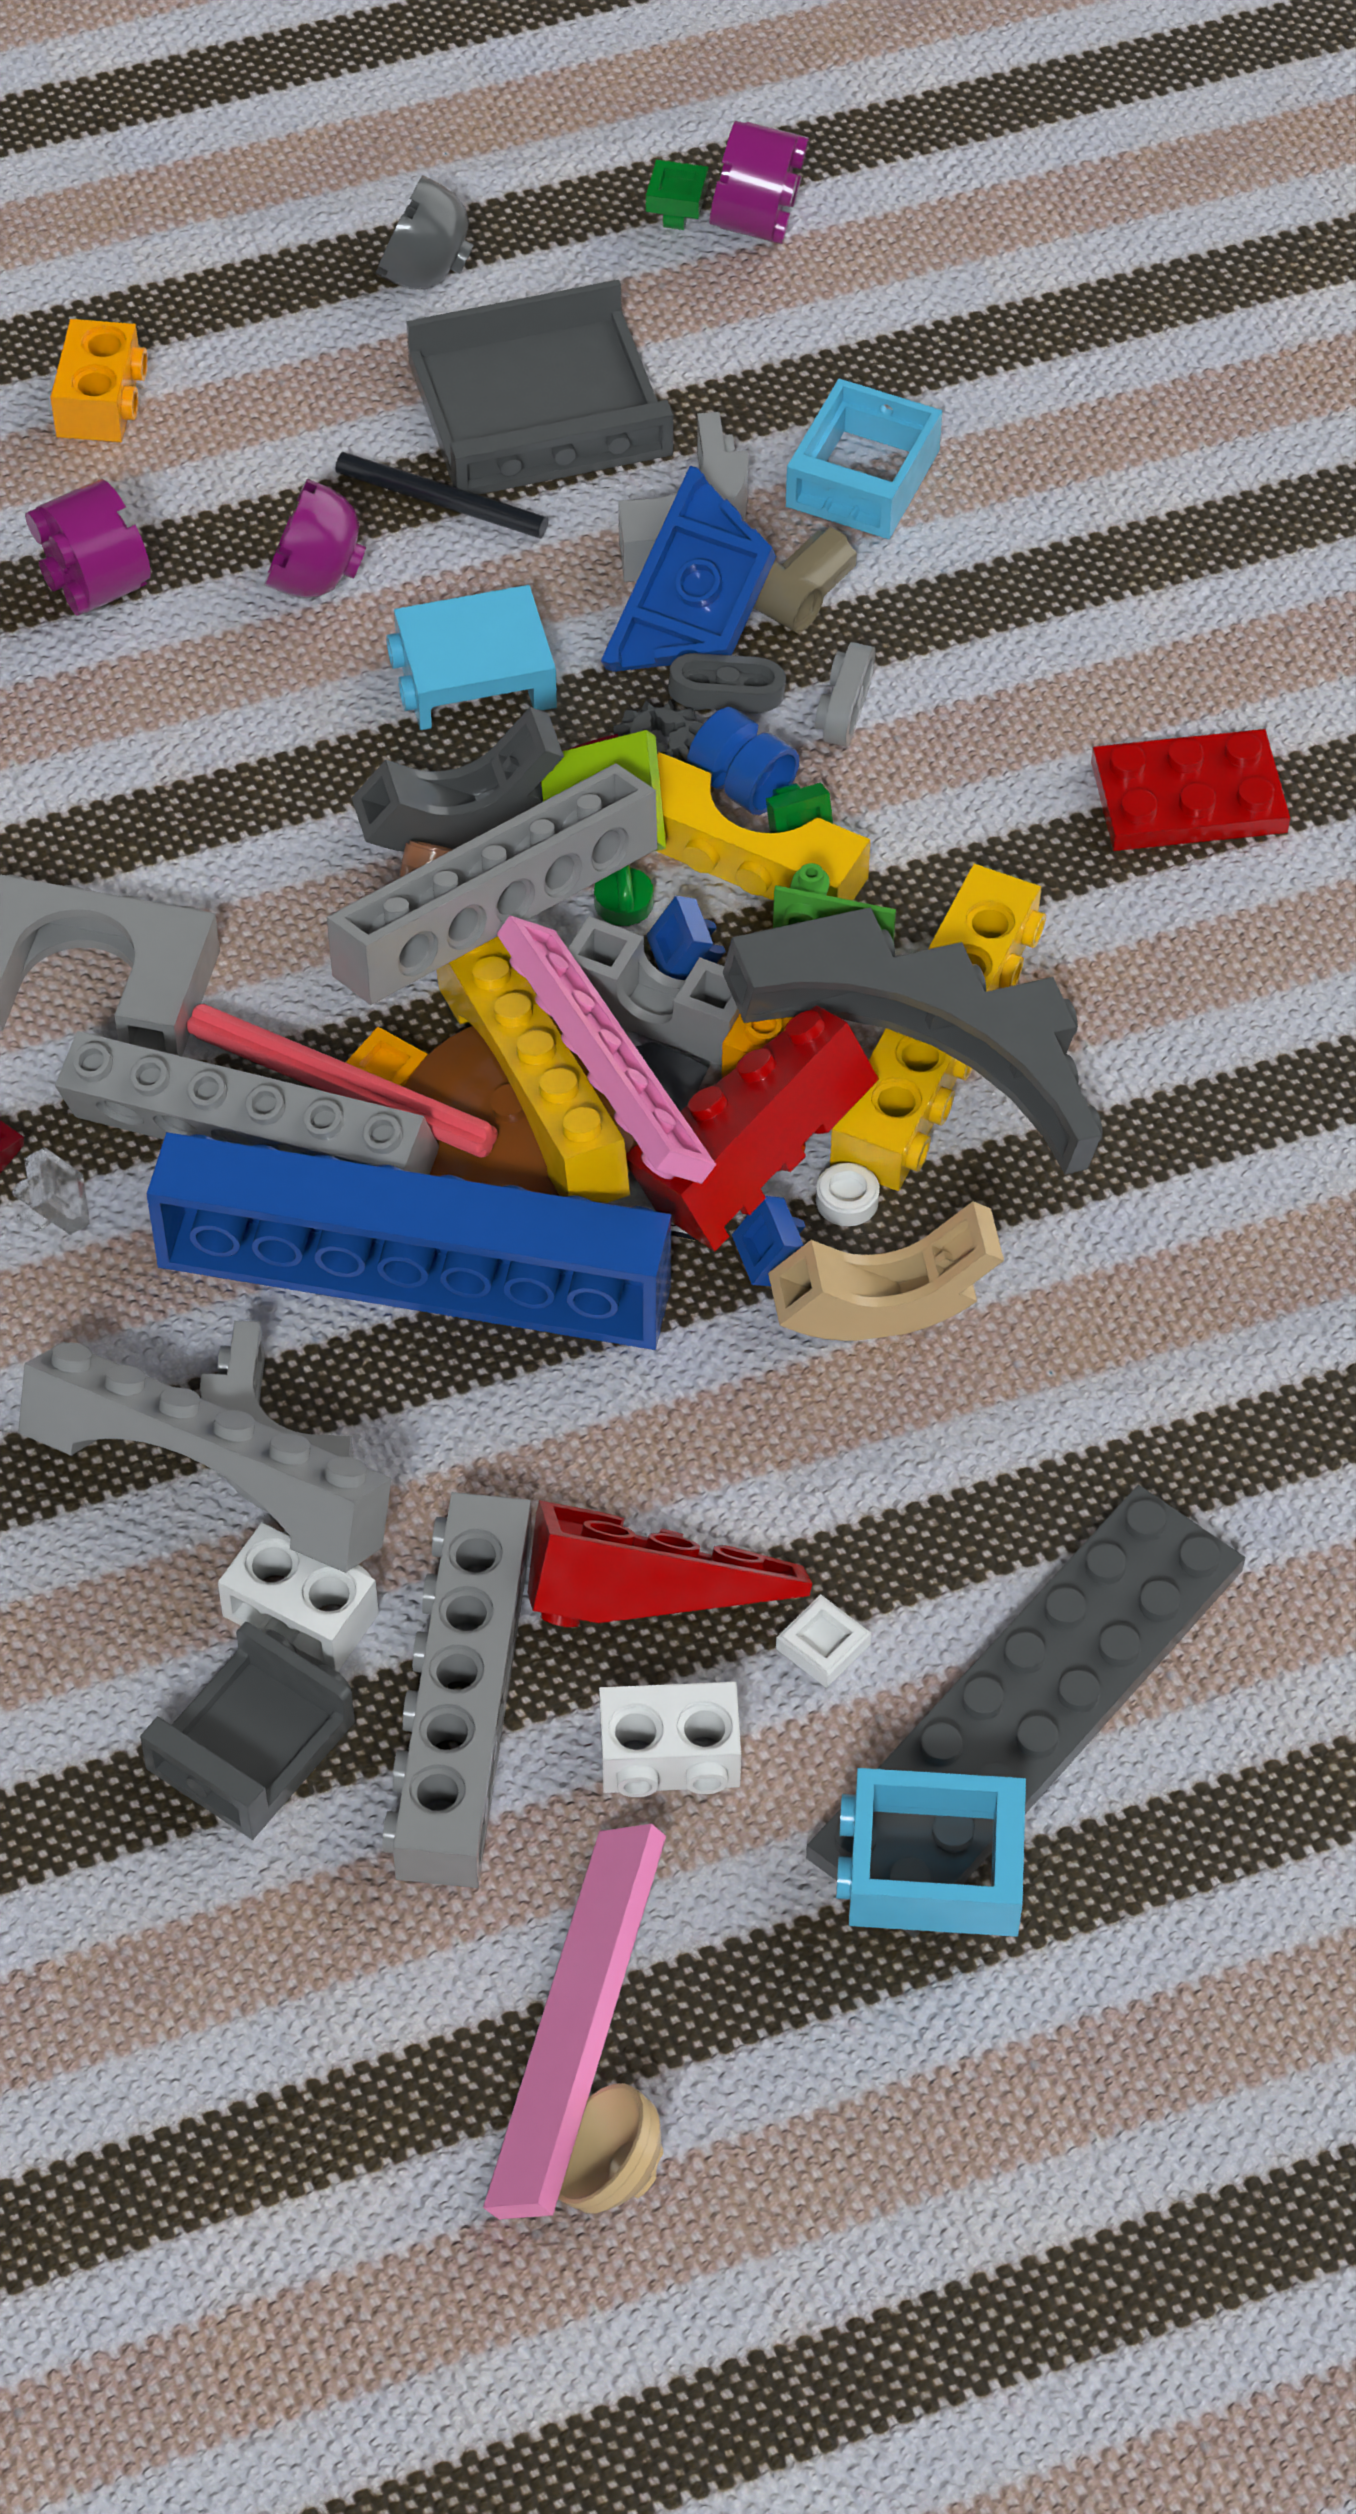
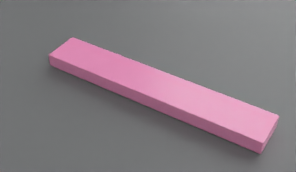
[483,1824,666,2220]

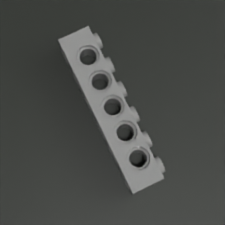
[327,763,657,1005]
[55,1031,439,1175]
[382,1492,532,1888]

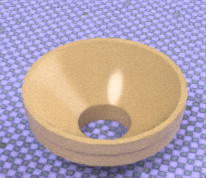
[558,2083,663,2213]

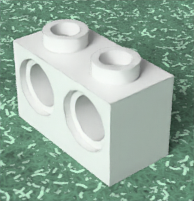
[218,1522,379,1672]
[599,1682,741,1797]

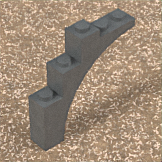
[723,907,1103,1174]

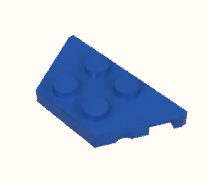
[601,466,776,672]

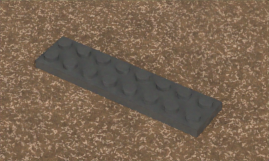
[806,1484,1245,1939]

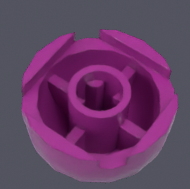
[264,478,366,598]

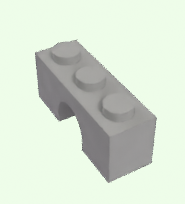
[568,916,740,1065]

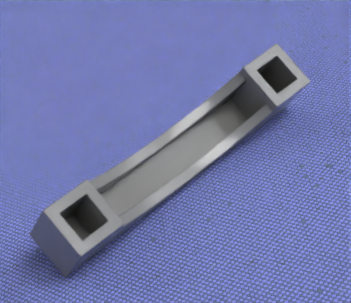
[18,1342,392,1573]

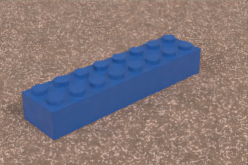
[146,1132,671,1350]

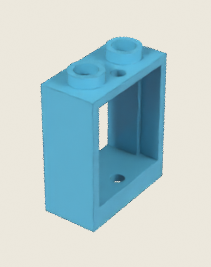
[785,379,942,540]
[836,1768,1026,1937]

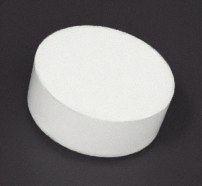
[816,1163,879,1226]

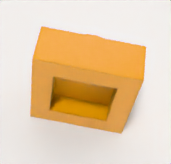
[345,1027,428,1087]

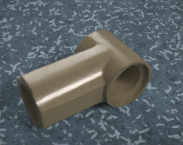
[753,527,857,633]

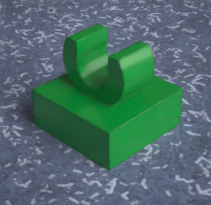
[646,159,709,230]
[765,782,833,833]

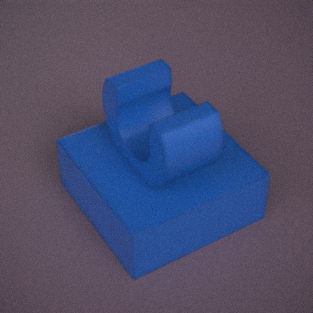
[646,895,726,980]
[732,1196,806,1286]

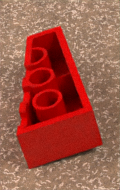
[626,1005,879,1252]

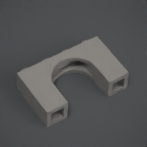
[0,875,220,1056]

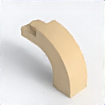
[768,1201,1004,1341]

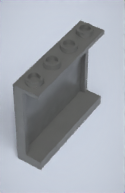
[406,279,673,495]

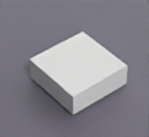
[776,1594,871,1688]

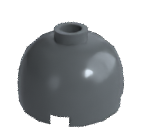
[375,175,474,289]

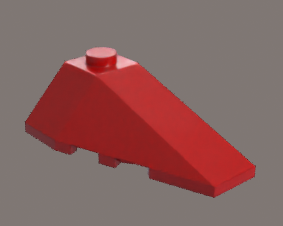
[527,1500,813,1627]

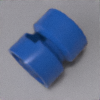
[687,707,799,815]

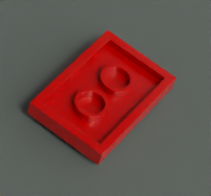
[1091,729,1290,851]

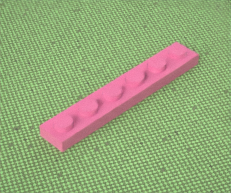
[497,915,716,1184]

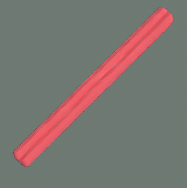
[187,1004,498,1158]

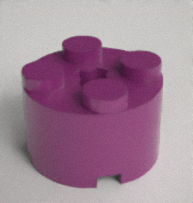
[709,120,809,244]
[25,479,151,616]

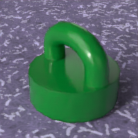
[594,865,654,926]

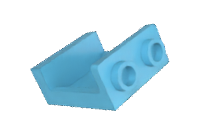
[386,585,557,730]

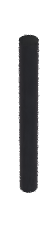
[335,452,548,539]

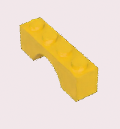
[656,752,871,901]

